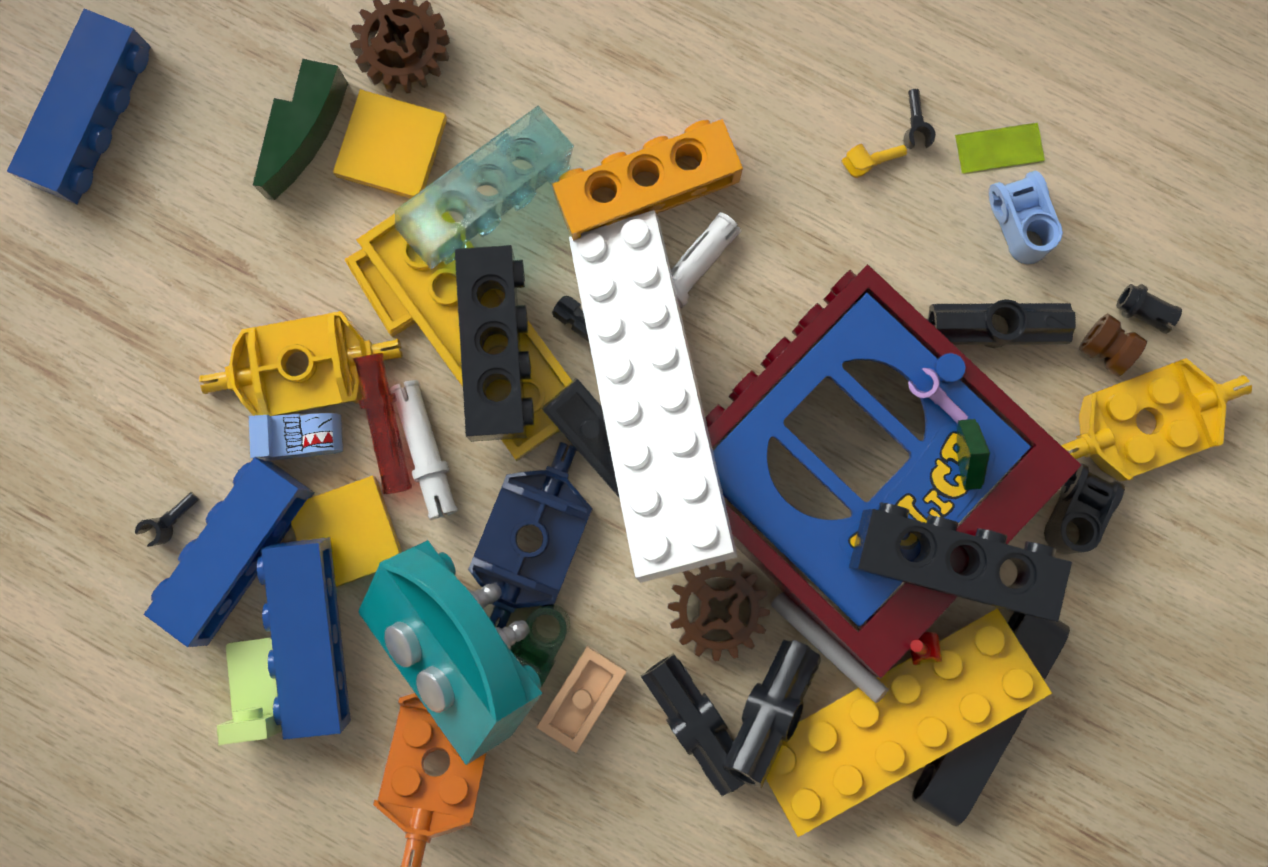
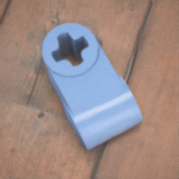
[989,170,1063,264]

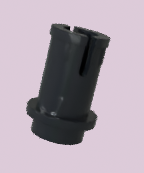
[1116,284,1182,334]

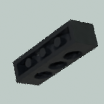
[455,245,534,442]
[849,502,1072,622]

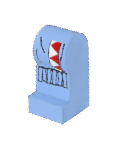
[249,413,343,461]

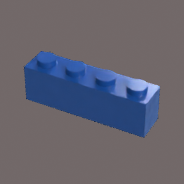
[7,8,151,205]
[143,457,315,647]
[257,537,351,740]

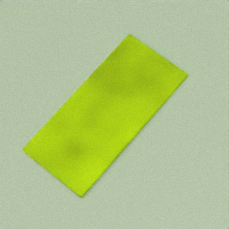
[955,122,1045,173]

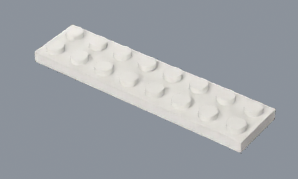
[569,210,737,583]

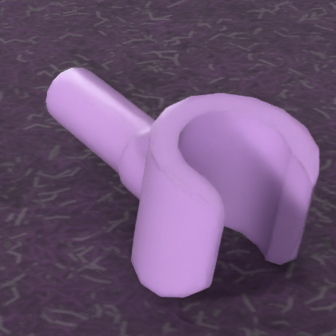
[908,368,968,424]

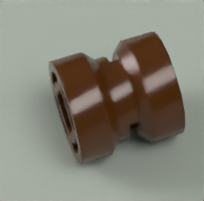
[1079,313,1148,377]

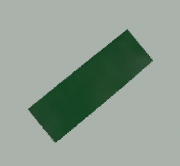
[253,59,348,200]

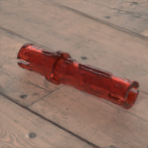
[353,352,412,494]

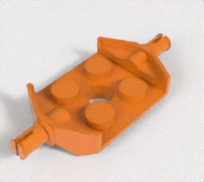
[373,693,487,867]

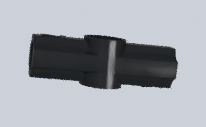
[927,299,1076,348]
[723,639,821,788]
[641,653,745,796]

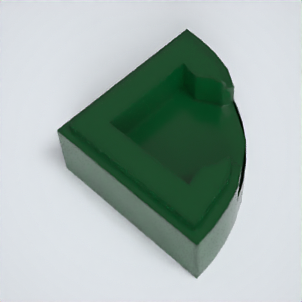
[957,419,990,490]

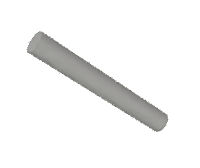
[771,592,889,703]

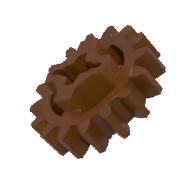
[350,0,450,94]
[667,561,770,661]

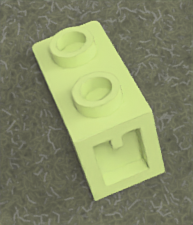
[217,637,282,745]

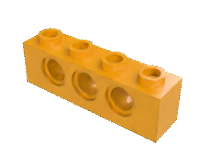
[552,119,743,241]

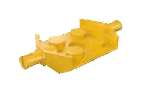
[199,311,403,416]
[1061,358,1252,482]

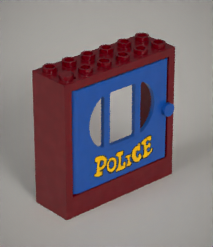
[705,264,1082,678]

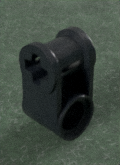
[1044,463,1125,555]

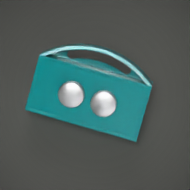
[358,540,543,765]

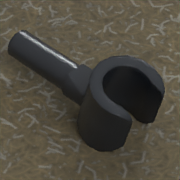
[903,89,936,149]
[135,492,199,547]

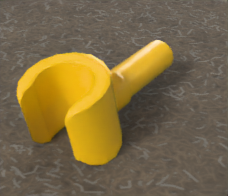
[841,143,907,178]

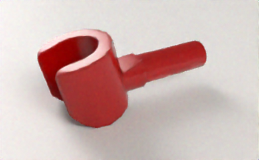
[910,632,942,665]

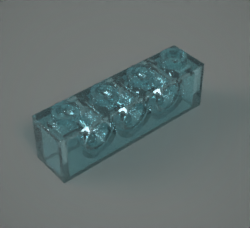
[394,106,574,269]

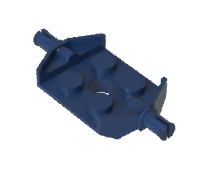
[468,442,593,629]

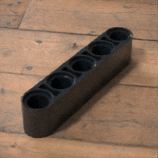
[912,612,1070,826]

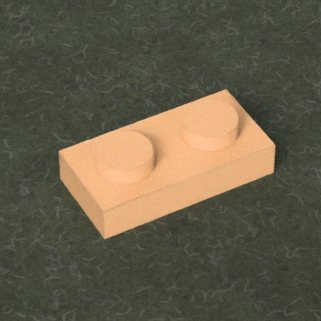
[536,645,627,753]

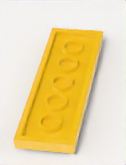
[356,188,572,462]
[766,608,1052,837]

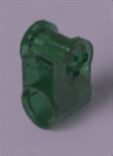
[510,604,570,690]

